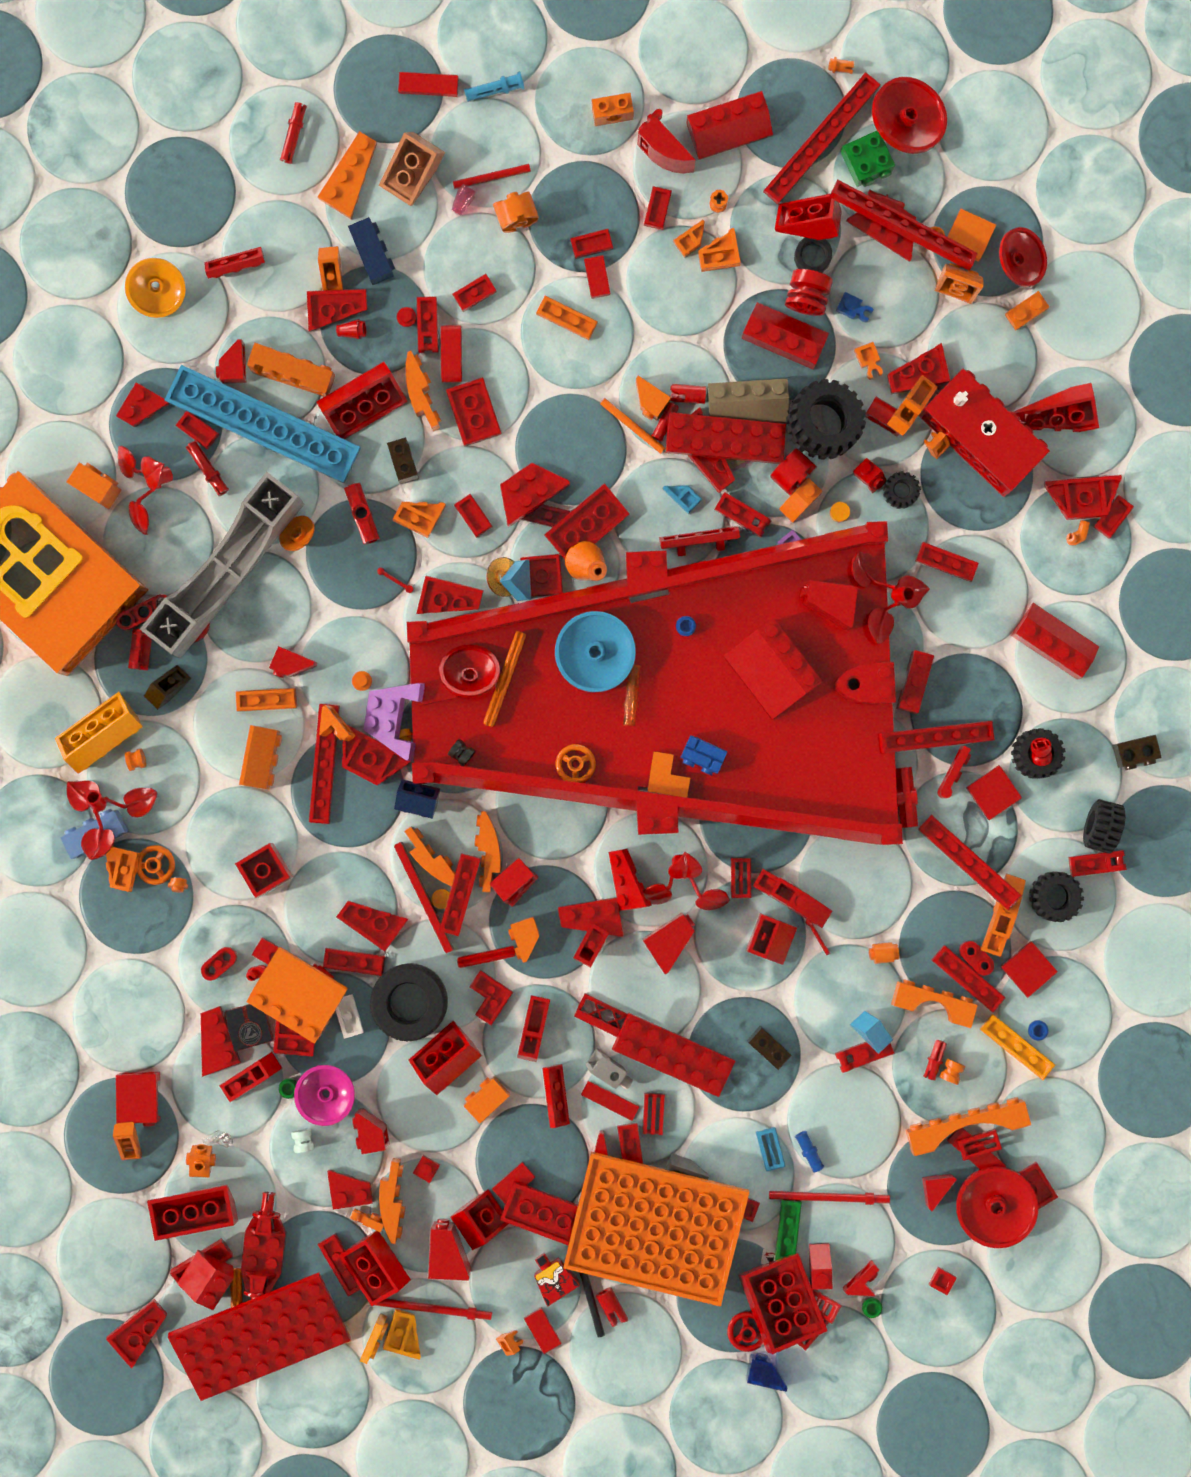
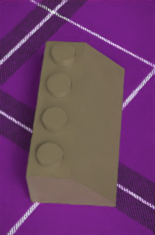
[707,378,789,423]

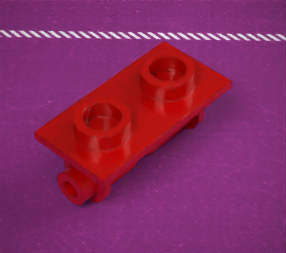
[128,629,152,671]

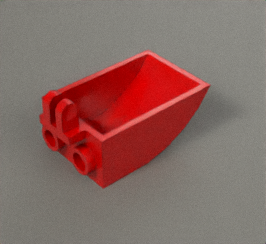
[637,109,696,174]

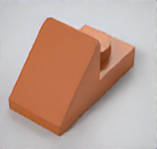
[319,705,356,741]

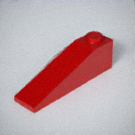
[1014,383,1099,432]

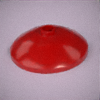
[999,227,1047,287]
[439,645,500,697]

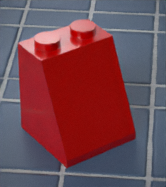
[800,580,858,630]
[642,913,695,975]
[428,1219,471,1281]

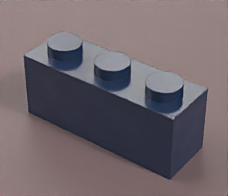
[348,217,395,285]

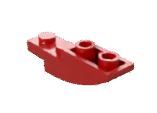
[753,869,833,928]

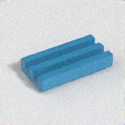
[756,1127,786,1172]

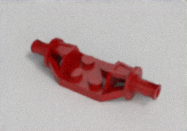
[241,1192,286,1299]

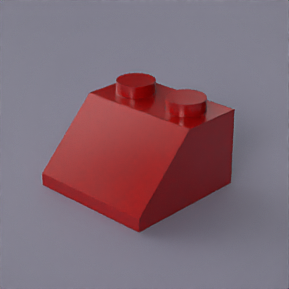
[450,1189,509,1250]
[177,1250,234,1310]

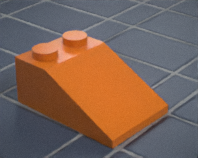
[934,263,984,304]

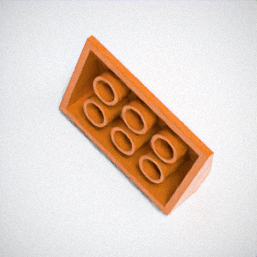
[246,947,348,1044]

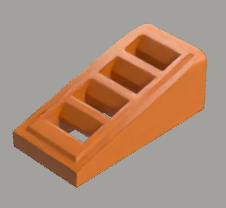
[113,1122,142,1160]

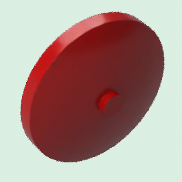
[872,77,947,154]
[956,1166,1038,1248]

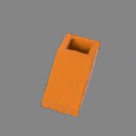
[508,916,540,963]

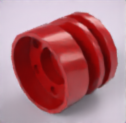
[785,269,833,316]

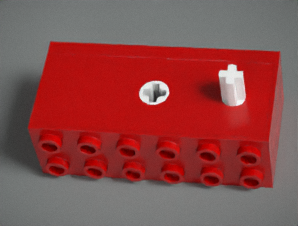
[918,368,1050,497]

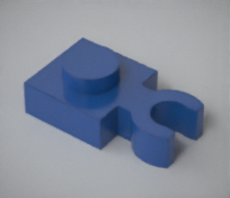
[836,292,874,322]

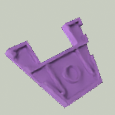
[363,683,425,761]

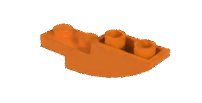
[406,350,441,431]
[475,811,501,892]
[404,826,455,886]
[981,873,1026,957]
[379,1158,406,1244]

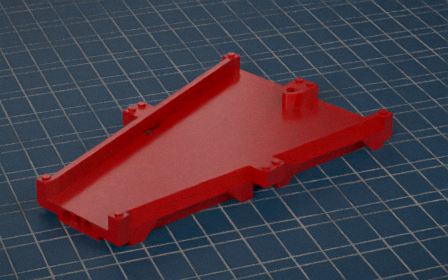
[406,521,903,845]

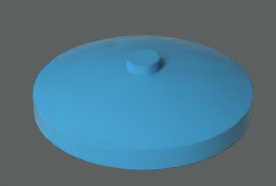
[555,611,636,692]

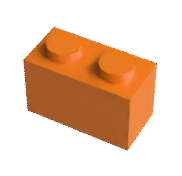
[464,1077,510,1123]

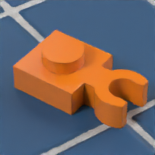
[854,342,883,380]
[350,1208,384,1232]

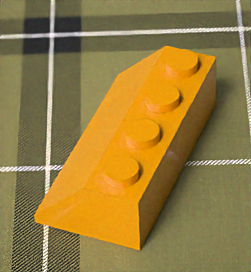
[55,692,143,774]

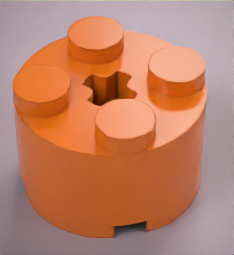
[493,192,539,233]

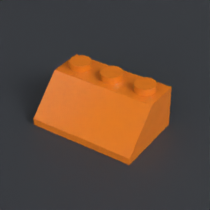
[239,725,282,789]

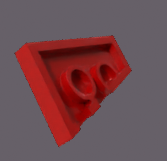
[307,289,368,332]
[887,343,950,395]
[416,575,484,614]
[558,897,623,937]
[336,901,408,952]
[200,1006,241,1077]
[106,1299,167,1369]

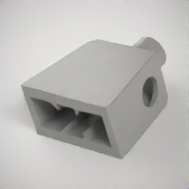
[586,1049,633,1090]

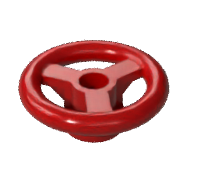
[727,1311,764,1352]

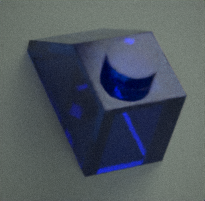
[746,1353,787,1392]

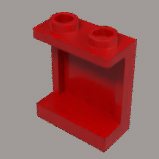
[116,1072,161,1126]

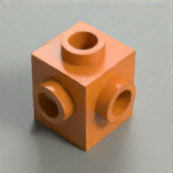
[186,1144,216,1178]

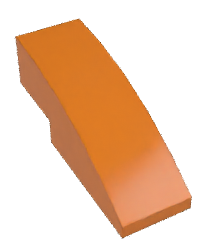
[887,375,938,436]

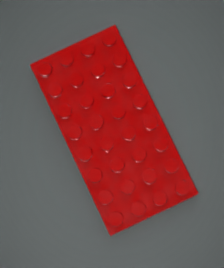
[168,1272,351,1401]

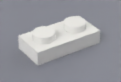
[336,994,364,1039]

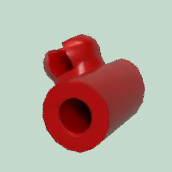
[246,965,266,981]

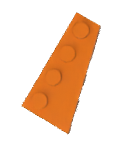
[318,131,377,220]

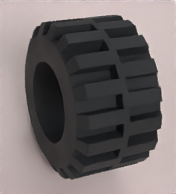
[1011,728,1066,779]
[1083,799,1126,854]
[1029,872,1084,922]

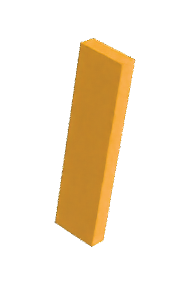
[980,1014,1055,1080]

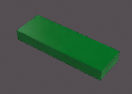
[775,1200,802,1260]

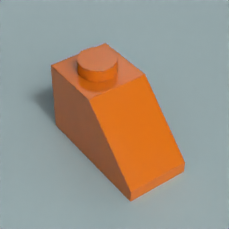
[318,246,343,291]
[636,375,671,421]
[779,477,823,523]

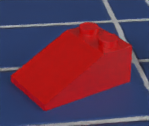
[775,194,842,240]

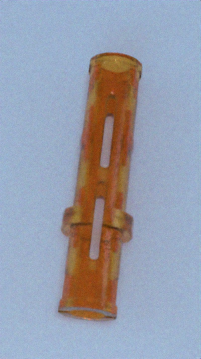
[623,665,641,726]

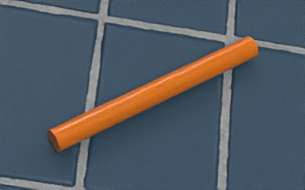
[600,398,666,454]

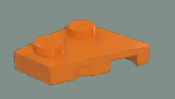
[698,228,741,272]
[393,502,446,538]
[105,846,141,892]

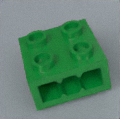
[841,131,895,187]

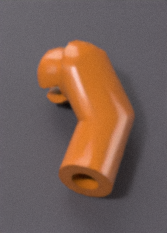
[1066,520,1090,546]

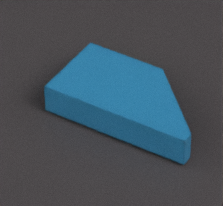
[662,485,702,514]

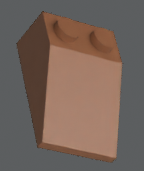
[379,132,445,206]

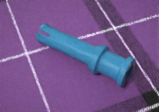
[464,71,525,102]

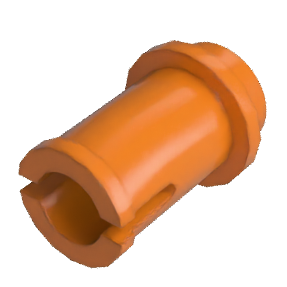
[828,57,854,74]

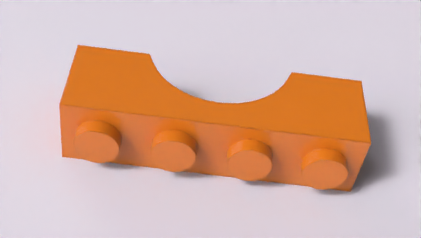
[891,979,978,1028]

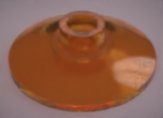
[486,557,514,597]

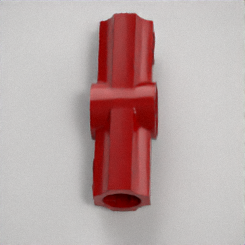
[344,483,380,545]
[896,767,918,828]

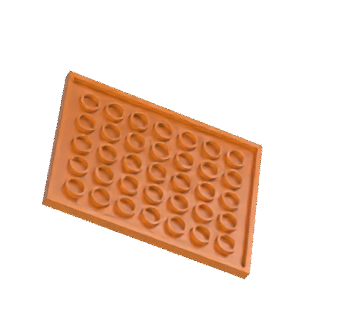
[563,1152,749,1307]

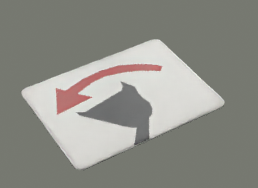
[761,1249,775,1264]

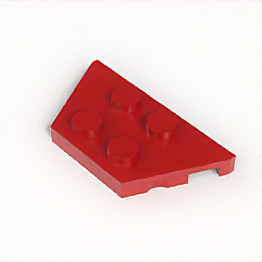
[846,196,916,262]
[500,463,570,527]
[1044,475,1122,520]
[342,725,412,786]

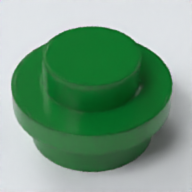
[279,1078,297,1099]
[862,1297,882,1318]

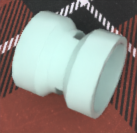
[291,1128,314,1153]

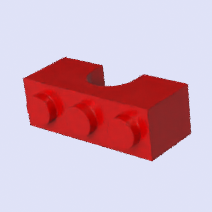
[896,650,934,714]

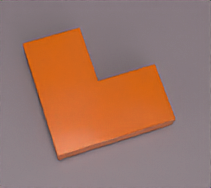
[647,752,690,798]

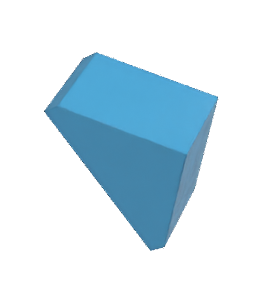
[500,560,531,601]
[850,1011,893,1054]

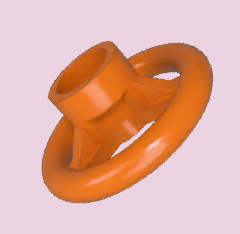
[556,744,596,783]
[137,845,175,885]

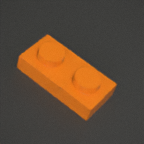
[1005,291,1049,330]

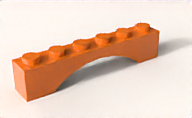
[906,1097,1031,1156]

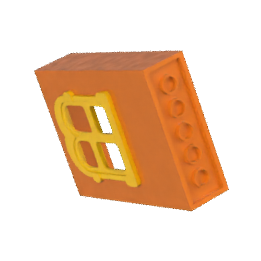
[0,471,149,676]

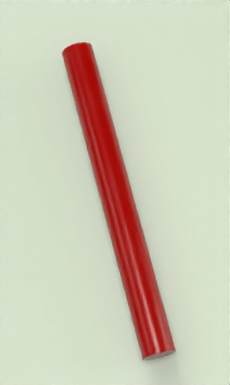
[453,164,531,189]

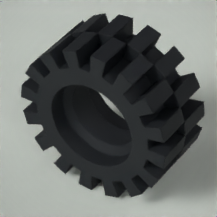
[883,471,921,509]

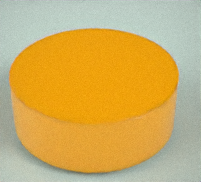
[830,502,850,522]
[431,889,450,909]

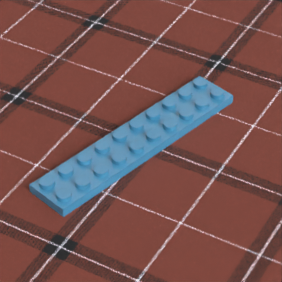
[165,365,361,483]

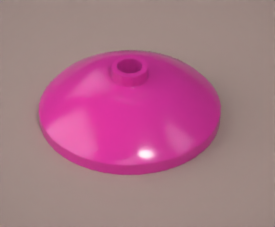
[294,1065,355,1126]

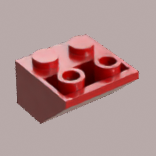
[746,913,797,965]
[352,1108,390,1154]

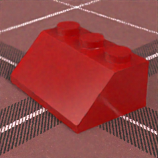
[408,1021,482,1095]
[339,1231,411,1306]

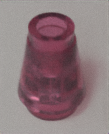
[451,184,476,216]

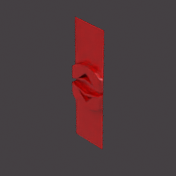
[581,1081,639,1121]

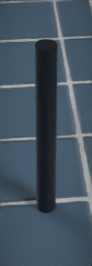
[579,1272,605,1338]

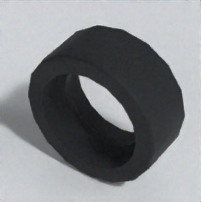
[794,237,832,273]

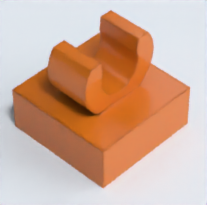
[924,431,950,459]
[496,1330,523,1356]

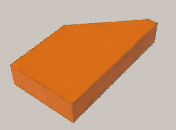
[673,220,705,258]

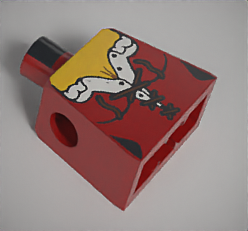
[534,1253,580,1307]

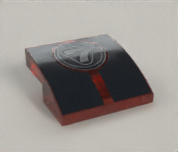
[225,1004,274,1052]

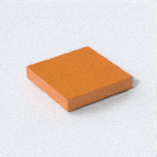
[947,209,996,262]

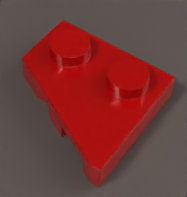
[116,383,170,427]
[327,1170,373,1210]

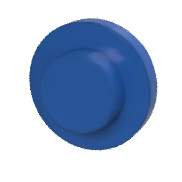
[676,616,696,636]
[1028,1020,1049,1041]

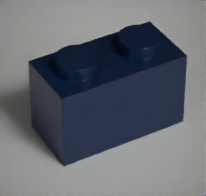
[394,779,440,819]

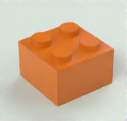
[66,462,122,509]

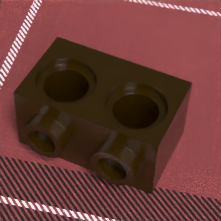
[387,437,419,485]
[1112,735,1162,771]
[747,1026,792,1070]

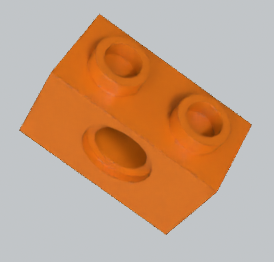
[591,93,634,126]

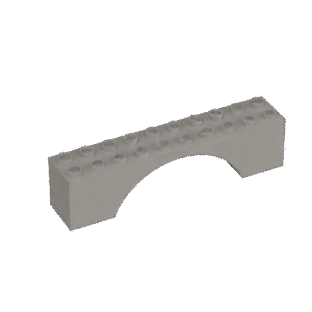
[140,471,304,659]

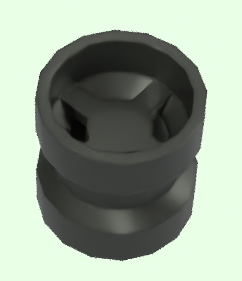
[448,738,475,767]

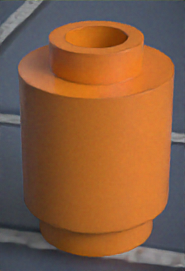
[869,942,899,964]

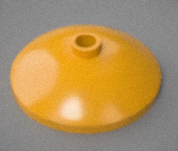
[125,258,186,318]

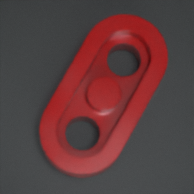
[959,941,994,976]
[201,947,237,981]

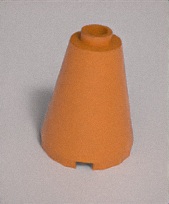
[565,541,607,581]

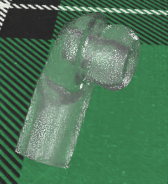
[202,1130,233,1148]

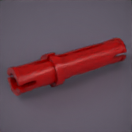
[280,102,307,164]
[186,441,229,496]

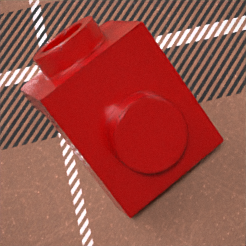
[853,458,887,493]

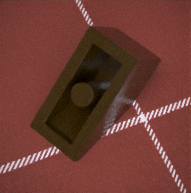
[144,665,191,710]

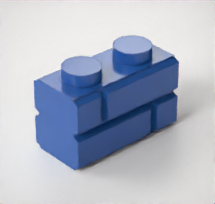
[680,735,728,776]

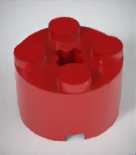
[770,448,817,496]

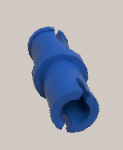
[795,1131,824,1173]

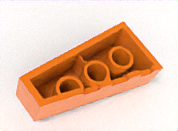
[247,342,335,397]

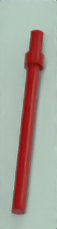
[769,1191,890,1205]
[375,1299,492,1320]

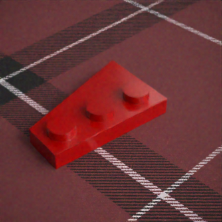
[608,849,652,911]

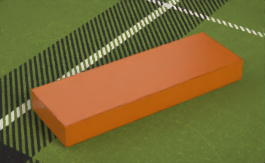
[536,296,598,340]
[236,688,297,712]

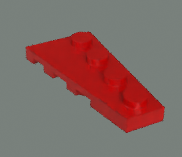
[688,407,735,493]

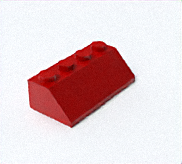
[686,91,773,160]
[741,302,829,369]
[316,362,408,439]
[1011,603,1099,679]
[147,1185,238,1241]

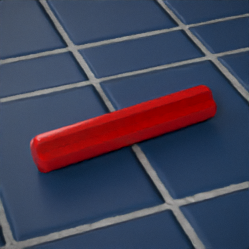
[457,946,516,968]

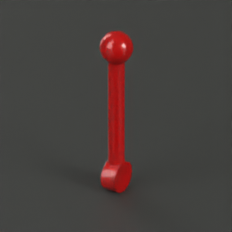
[377,567,414,593]
[805,919,830,956]

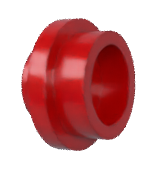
[397,307,417,327]

